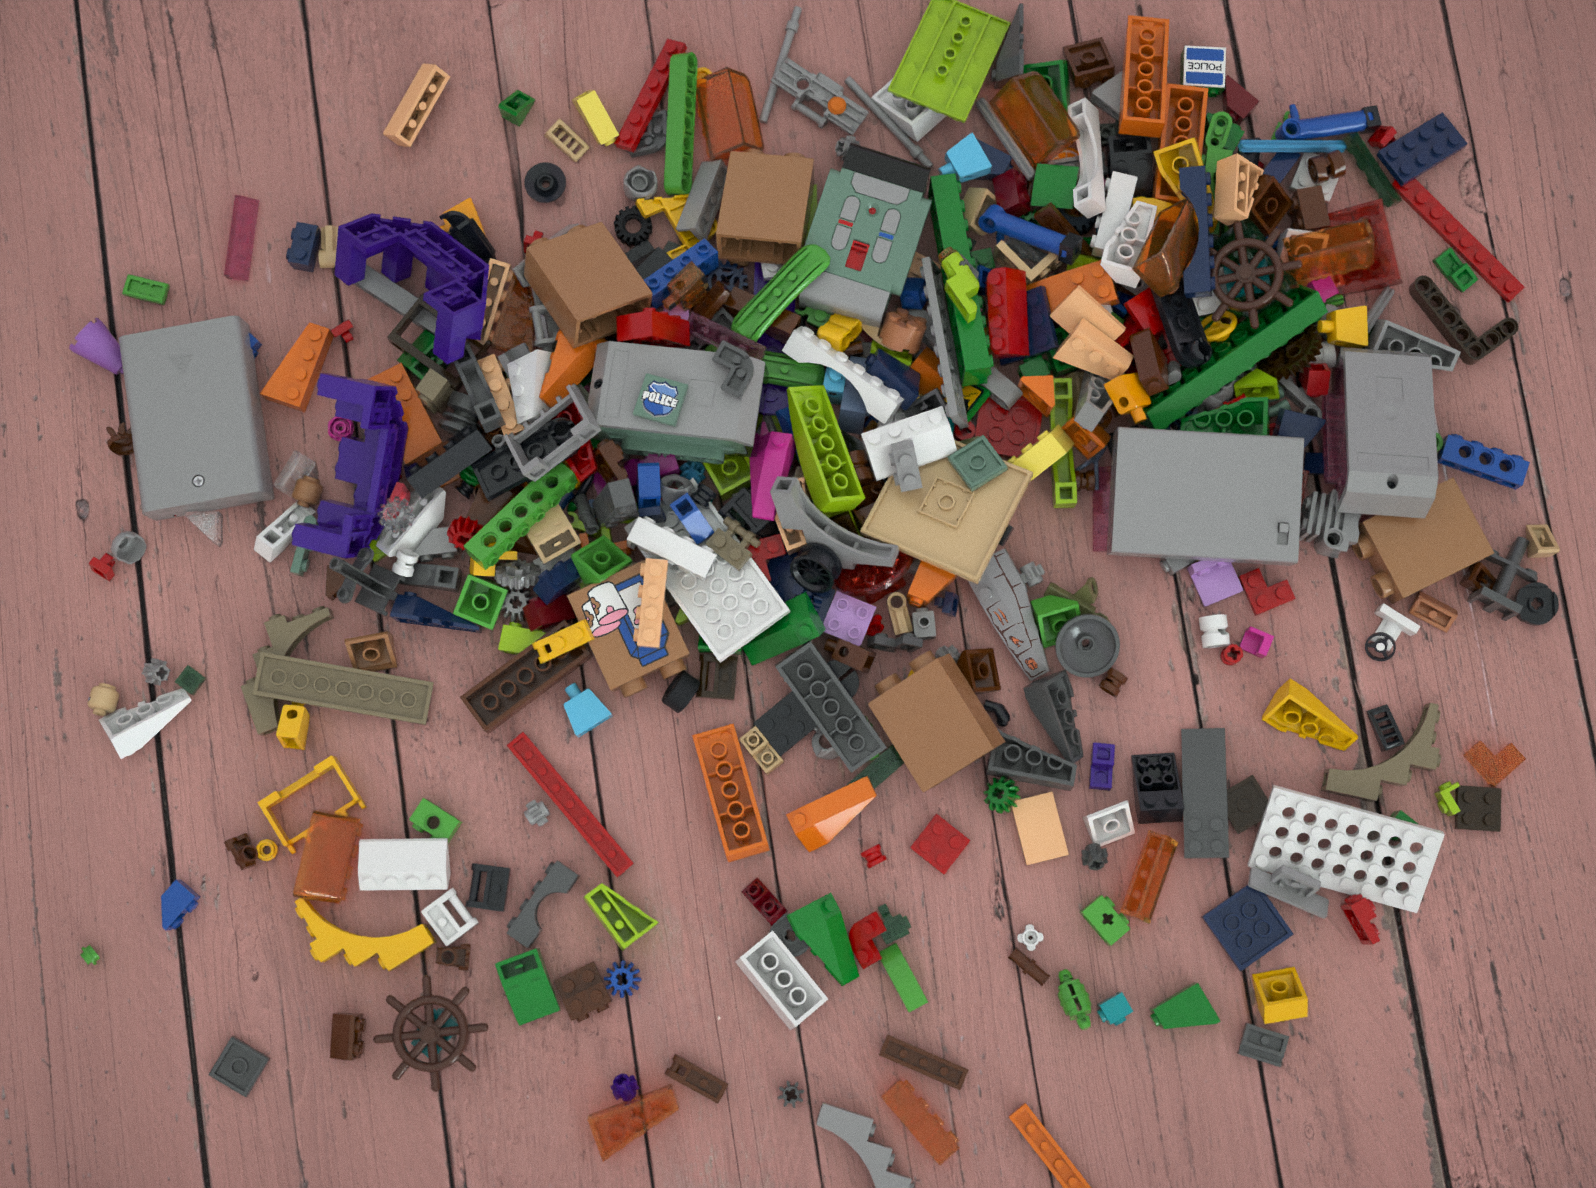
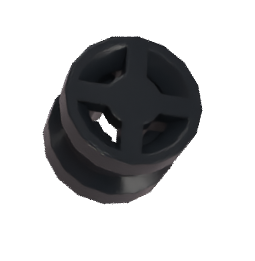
[690,483,717,509]

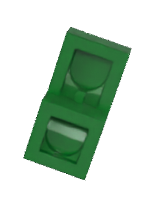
[1432,247,1479,293]

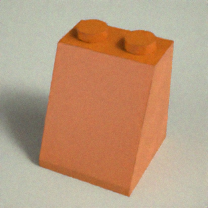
[906,560,958,608]

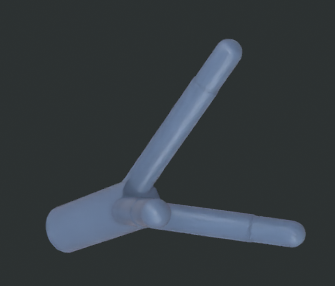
[1075,446,1107,491]

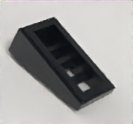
[1366,704,1405,752]

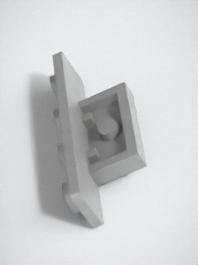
[1248,865,1329,919]

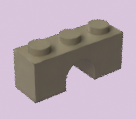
[415,368,454,415]

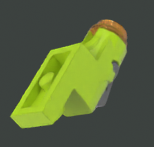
[938,247,979,323]

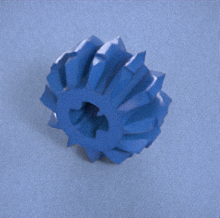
[604,960,642,998]

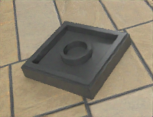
[209,1036,270,1097]

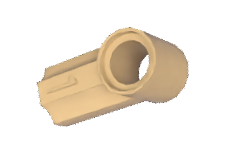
[319,225,338,268]
[886,592,913,636]

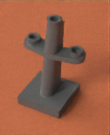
[1467,537,1538,621]
[329,548,406,616]

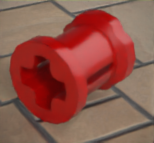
[1220,644,1243,666]

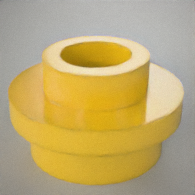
[256,839,278,861]

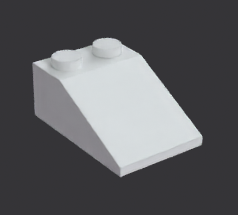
[871,80,946,142]

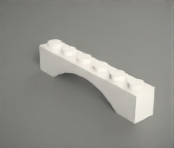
[1068,98,1106,219]
[782,326,904,424]

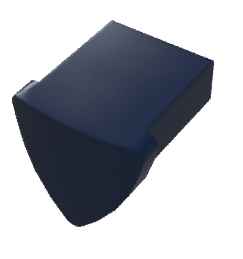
[1303,451,1339,476]
[639,506,667,523]

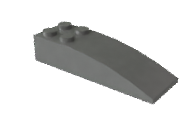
[775,640,887,773]
[1181,728,1230,859]

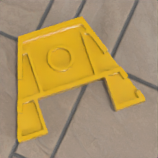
[635,194,718,259]

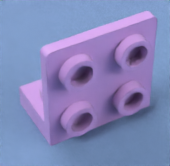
[1187,561,1243,607]
[823,591,876,646]

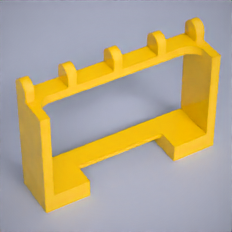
[257,755,367,854]

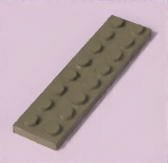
[252,652,434,725]

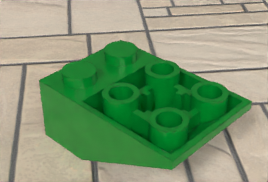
[495,948,561,1026]

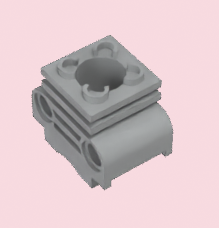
[1299,486,1361,558]

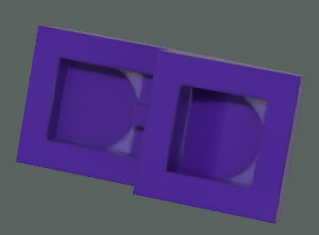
[1089,742,1115,791]

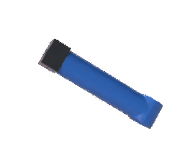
[1275,104,1382,140]
[978,204,1083,265]

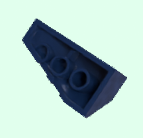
[390,592,482,633]

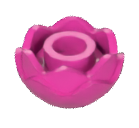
[328,417,354,441]

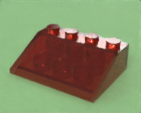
[1325,198,1403,295]

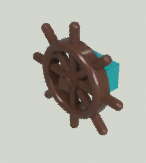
[1210,221,1302,329]
[373,975,489,1092]

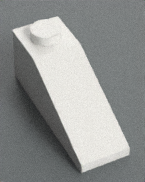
[254,501,316,562]

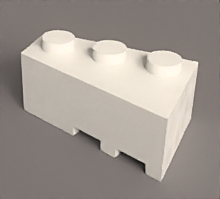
[507,349,552,425]

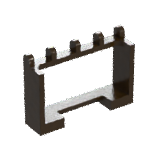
[387,292,492,392]

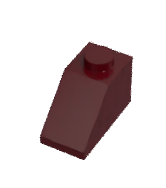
[1222,75,1259,126]

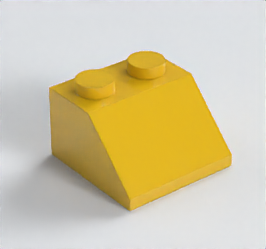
[1252,967,1308,1024]

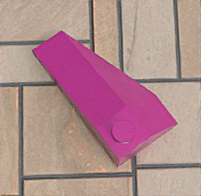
[750,431,796,521]

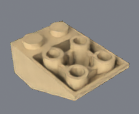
[519,498,581,564]

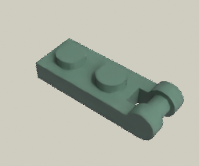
[290,515,319,577]

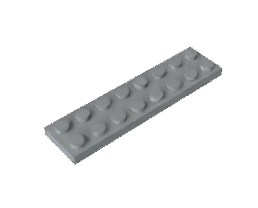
[920,256,969,429]

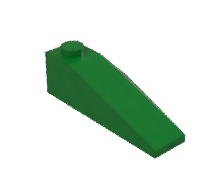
[1023,60,1071,146]
[1181,397,1270,436]

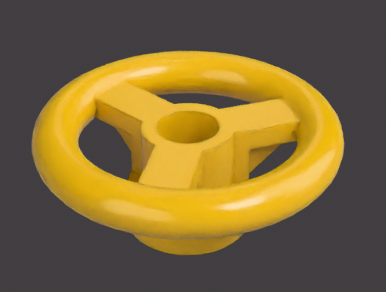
[1201,311,1237,342]

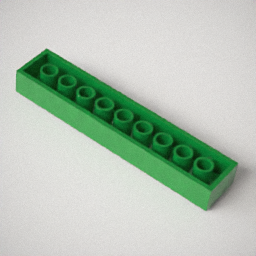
[927,173,994,387]
[1140,283,1328,429]

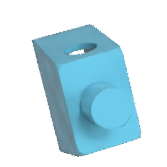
[938,132,992,183]
[823,367,846,405]
[563,683,613,738]

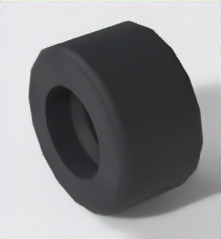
[662,671,700,713]

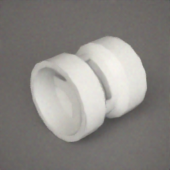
[392,548,419,577]

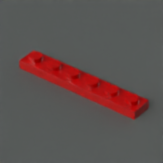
[614,38,688,152]

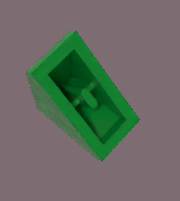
[498,90,535,127]

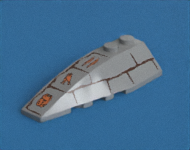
[968,548,1050,681]

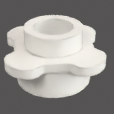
[1017,924,1044,951]

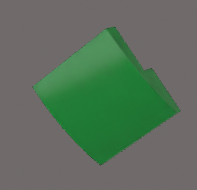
[1031,163,1079,209]

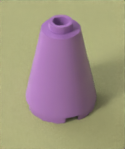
[69,317,123,375]

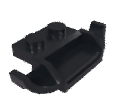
[439,211,496,264]

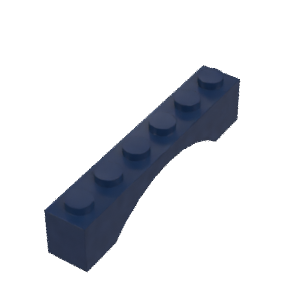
[1179,165,1216,298]

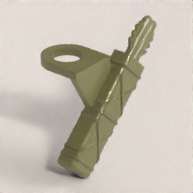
[1044,577,1110,622]

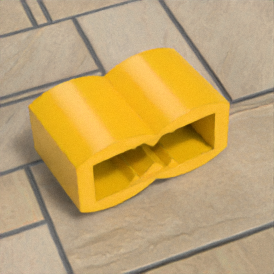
[817,313,862,352]

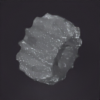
[377,496,415,534]

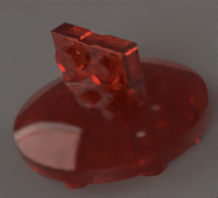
[834,538,914,604]

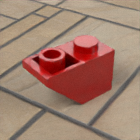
[1298,363,1331,397]

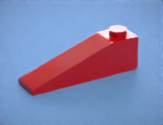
[551,402,598,482]

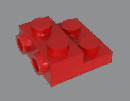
[1340,893,1381,945]

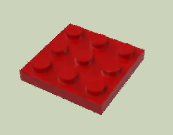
[974,396,1042,458]

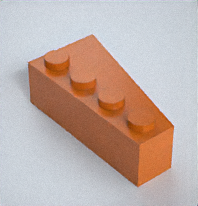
[260,322,334,413]

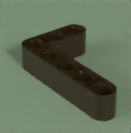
[1409,275,1519,365]

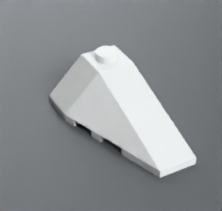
[1100,200,1157,288]
[99,688,192,759]

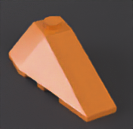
[539,329,607,409]
[786,776,877,852]

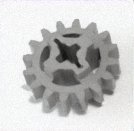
[494,559,541,590]

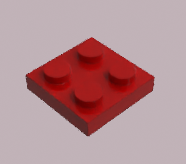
[910,814,971,875]

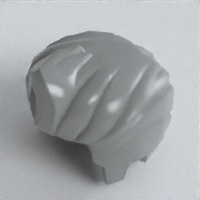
[623,165,657,201]

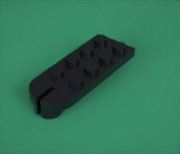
[1144,261,1213,369]
[471,418,580,501]
[754,660,860,756]

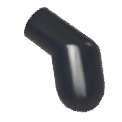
[983,700,1010,727]

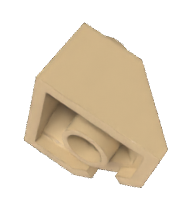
[963,187,997,236]

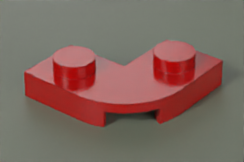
[849,911,887,969]

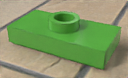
[122,274,170,305]

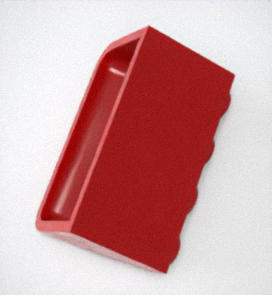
[985,267,1029,359]

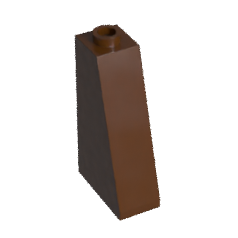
[724,286,801,344]

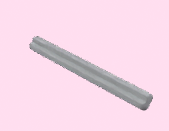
[975,98,1035,181]

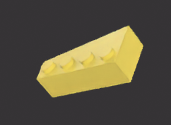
[1007,424,1075,481]

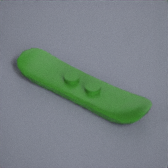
[731,244,830,346]
[705,342,825,387]

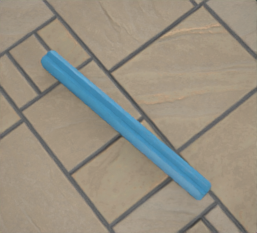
[1238,140,1347,153]

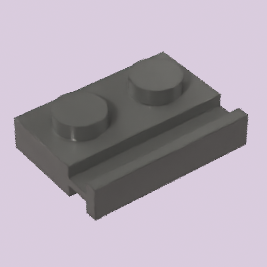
[1237,1023,1289,1067]

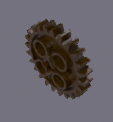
[1256,326,1323,381]

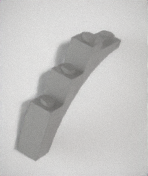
[770,476,899,569]
[816,1102,914,1188]

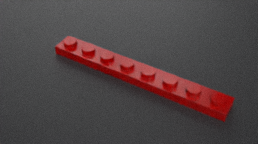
[1390,179,1525,303]
[506,732,634,878]

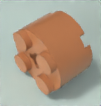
[879,308,927,354]

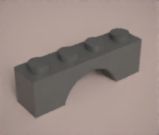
[453,342,506,433]
[507,861,580,948]

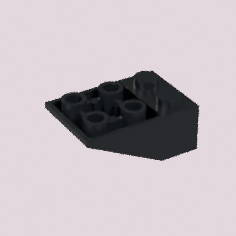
[1105,135,1153,198]
[1131,753,1184,824]

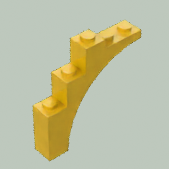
[295,897,437,971]

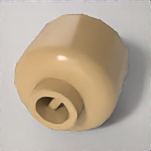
[87,683,119,716]

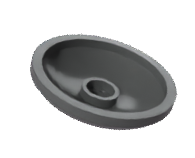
[1055,614,1120,678]

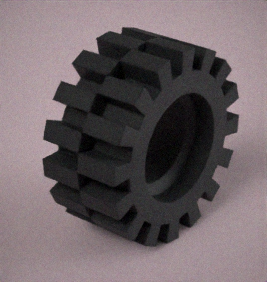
[614,206,652,247]

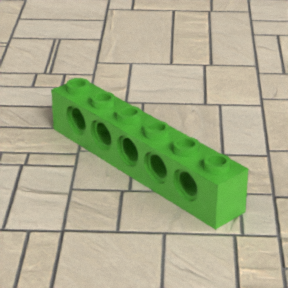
[464,463,578,570]

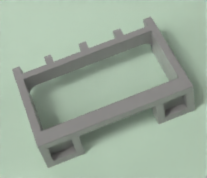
[503,384,601,482]

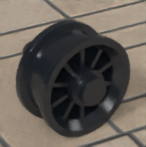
[790,543,842,593]

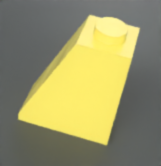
[572,90,619,146]

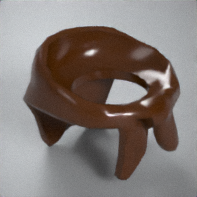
[106,422,134,455]

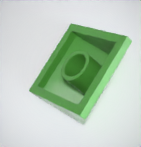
[571,535,632,584]

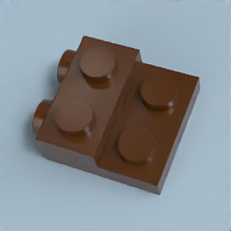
[1063,37,1115,89]
[593,438,628,484]
[554,961,612,1023]

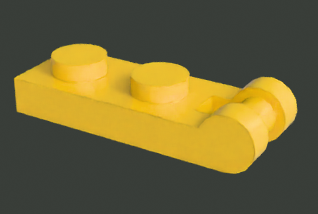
[532,619,595,664]

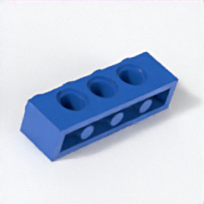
[644,238,719,309]
[1437,434,1530,490]

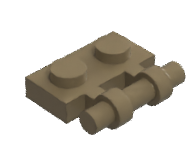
[705,516,761,571]

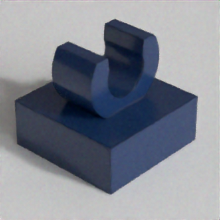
[934,591,959,617]

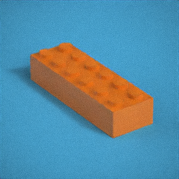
[1152,83,1208,208]

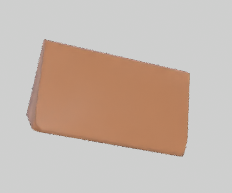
[1408,591,1458,633]

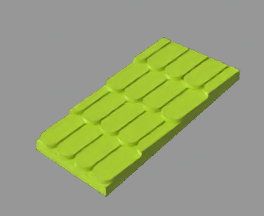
[887,0,1011,123]

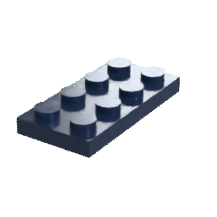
[1376,112,1468,187]

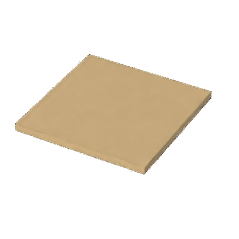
[860,440,1033,584]

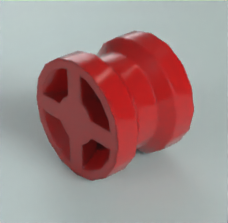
[953,421,975,441]
[860,844,887,869]

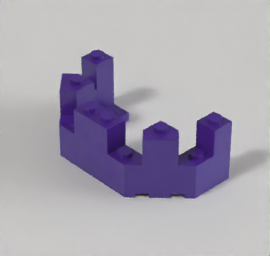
[334,213,489,364]
[292,373,408,559]

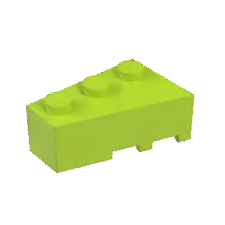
[583,883,659,951]

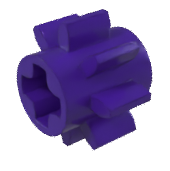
[610,1074,639,1101]

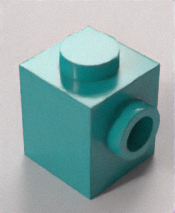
[1097,992,1133,1026]

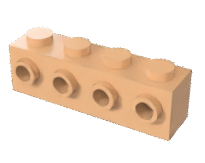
[383,64,450,147]
[477,258,514,345]
[477,354,525,436]
[633,558,668,649]

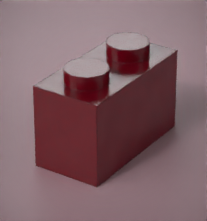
[992,168,1031,217]
[522,594,576,632]

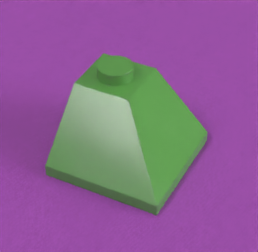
[453,574,509,630]
[1030,595,1080,648]

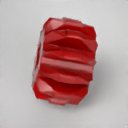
[447,515,483,552]

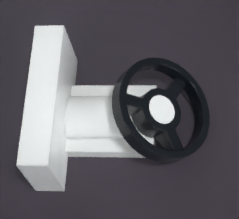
[1365,603,1421,661]

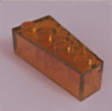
[491,264,535,352]
[588,1084,679,1162]

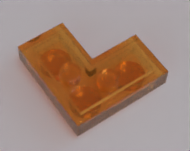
[1463,740,1526,787]

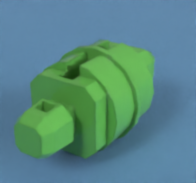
[1057,969,1092,1030]

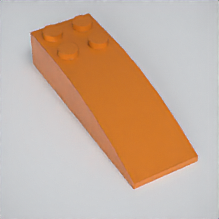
[1118,15,1169,138]
[1026,260,1120,324]
[367,363,461,488]
[692,724,770,863]

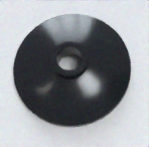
[524,162,566,203]

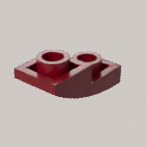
[742,878,787,926]

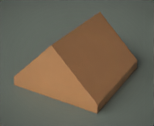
[344,631,398,672]

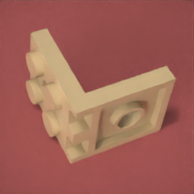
[993,240,1064,285]

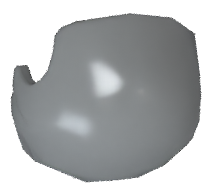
[110,531,147,564]

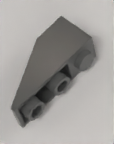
[398,563,462,593]

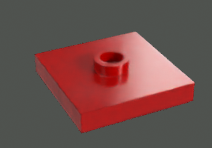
[1123,287,1164,335]

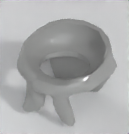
[660,474,692,507]
[812,727,839,760]

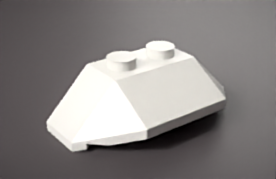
[376,487,446,557]

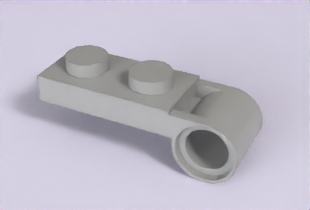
[1277,376,1322,418]

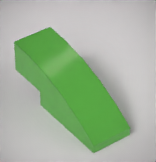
[879,943,928,1012]

